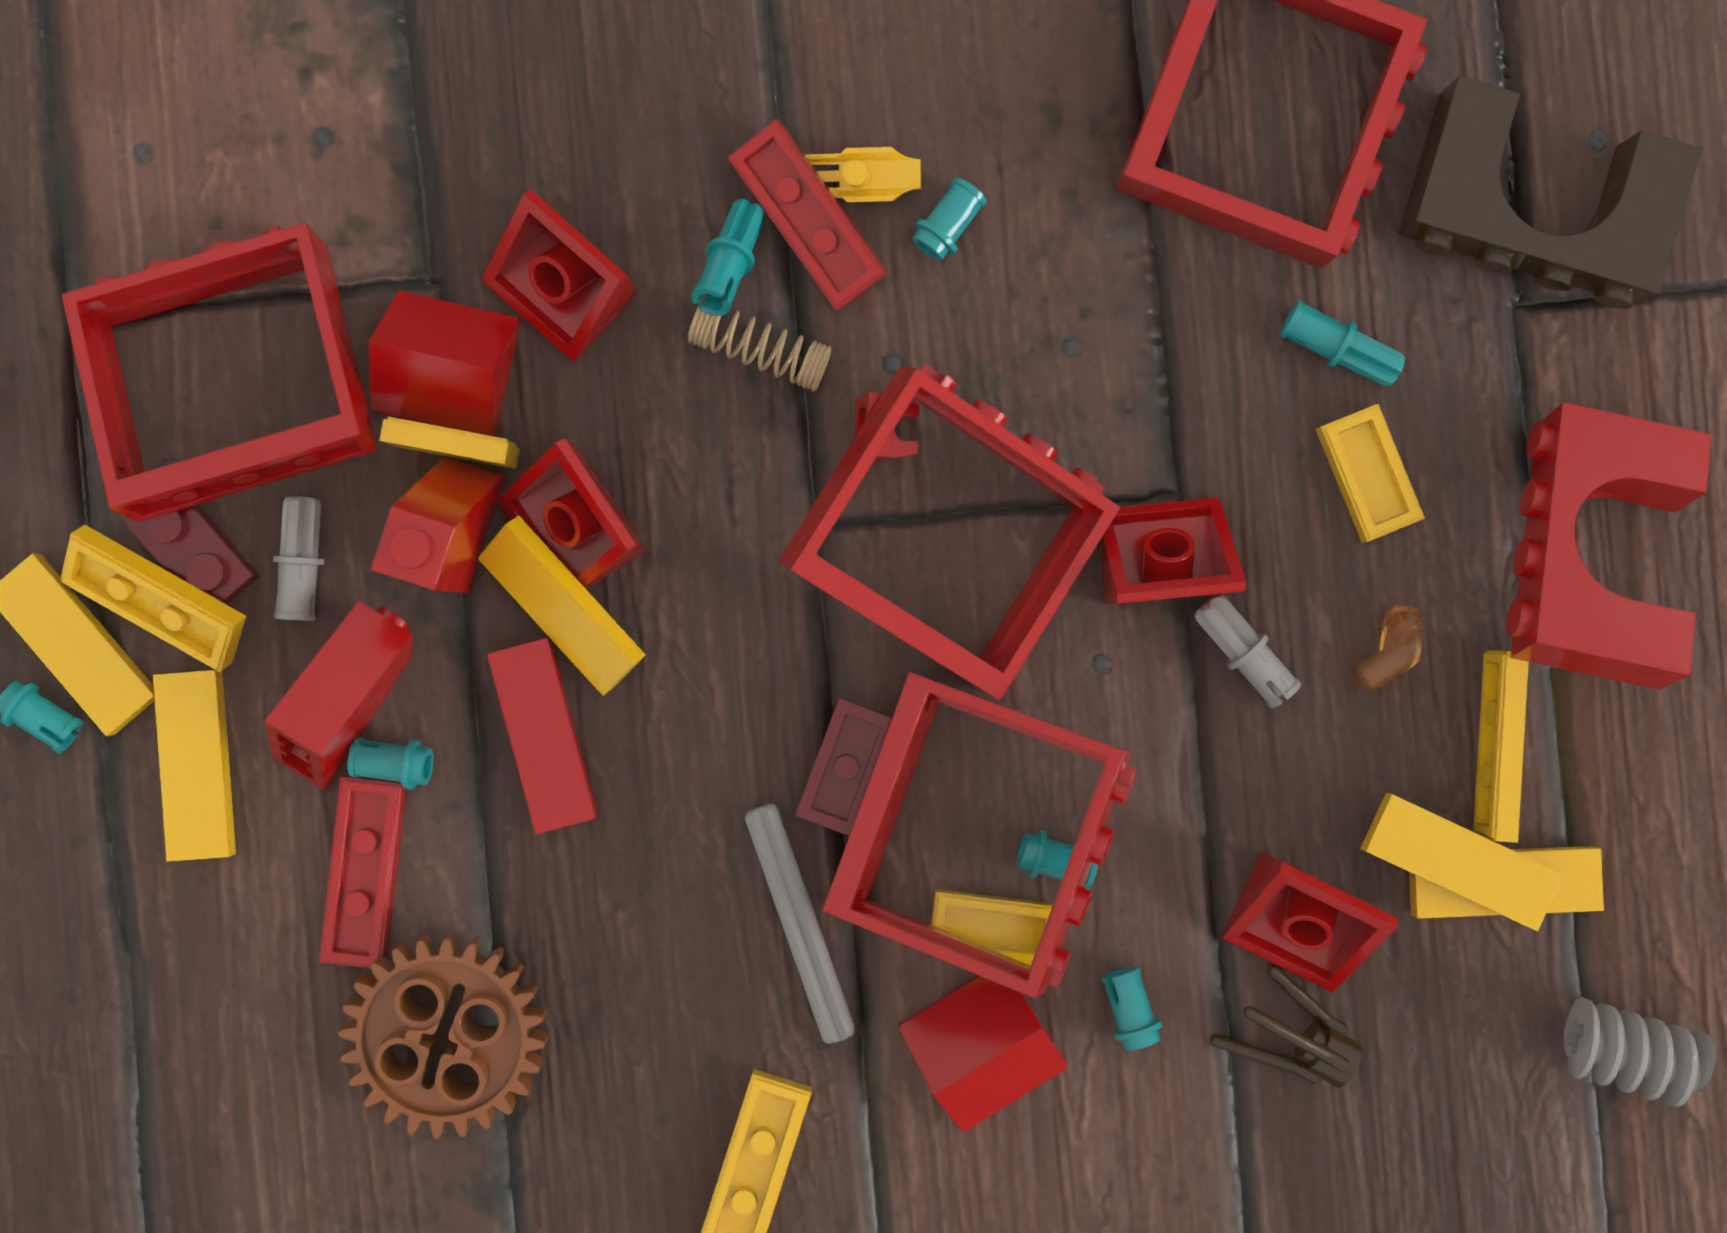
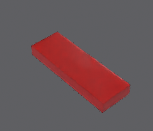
[727,119,889,311]
[487,637,599,835]
[319,775,407,968]

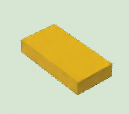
[1315,404,1425,543]
[379,417,520,470]
[931,889,1053,965]

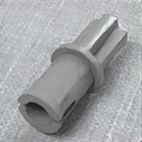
[272,496,325,621]
[1194,594,1301,709]

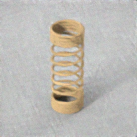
[687,299,832,392]

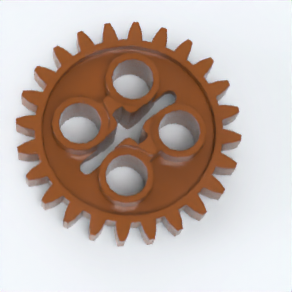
[338,931,548,1139]

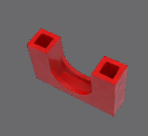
[1506,402,1711,690]

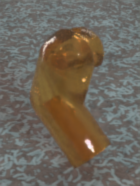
[1354,603,1424,694]

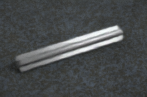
[745,804,854,1044]

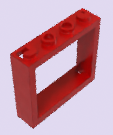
[1115,0,1428,268]
[61,222,379,522]
[778,364,1121,701]
[822,672,1137,999]

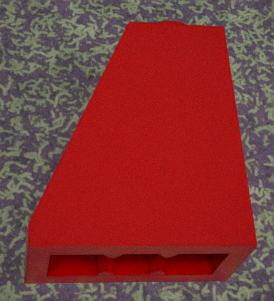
[371,456,506,593]
[264,601,413,791]

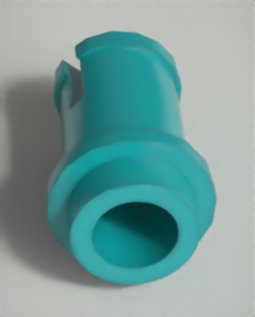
[912,178,987,261]
[0,680,84,754]
[347,737,434,790]
[1016,830,1099,889]
[1101,966,1162,1051]

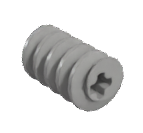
[1563,997,1716,1108]

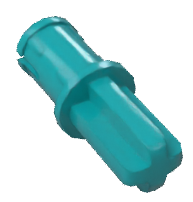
[691,199,765,316]
[1279,300,1405,387]

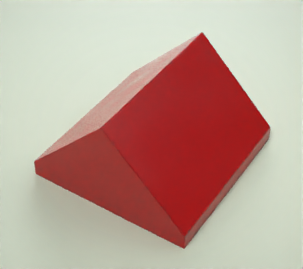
[481,190,638,362]
[369,290,522,437]
[498,438,647,590]
[1099,497,1246,605]
[1222,851,1398,992]
[898,975,1068,1132]

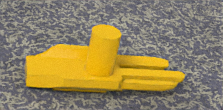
[804,147,921,203]

